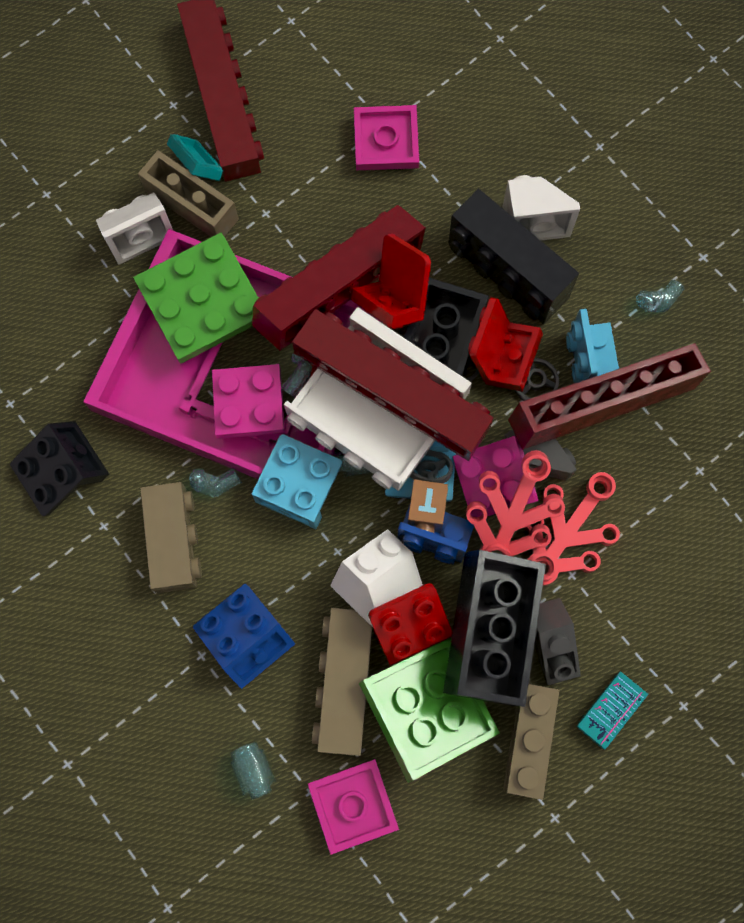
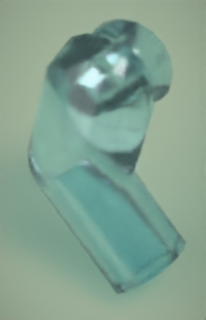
[636,280,684,312]
[282,353,314,397]
[189,468,241,497]

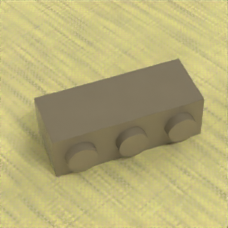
[138,150,239,237]
[140,482,202,593]
[503,684,560,800]

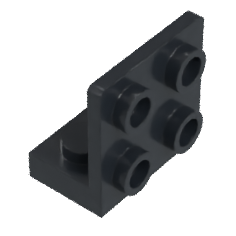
[10,421,109,516]

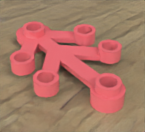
[466,450,565,557]
[524,472,620,586]

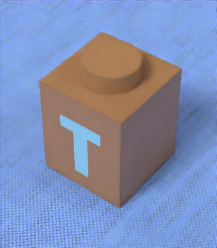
[407,479,448,533]

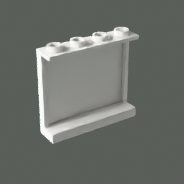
[284,307,472,491]

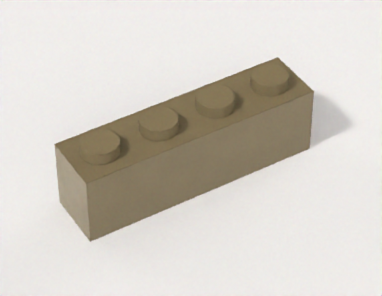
[312,608,372,756]

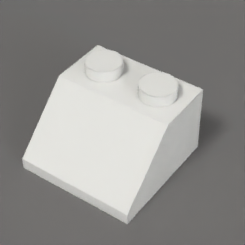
[502,175,580,240]
[96,192,173,265]
[330,529,423,627]

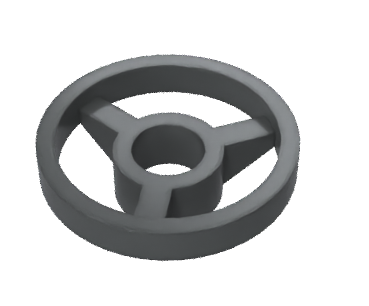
[514,358,559,401]
[409,449,453,483]

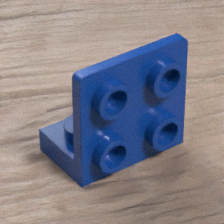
[398,505,474,565]
[193,584,295,689]

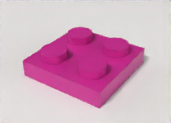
[354,105,419,171]
[212,364,285,439]
[452,436,539,517]
[308,759,399,855]

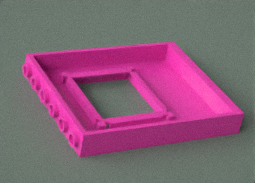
[83,229,384,480]

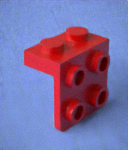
[351,234,431,329]
[468,297,543,392]
[368,583,452,665]

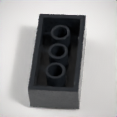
[448,188,579,325]
[404,278,489,378]
[443,550,546,707]

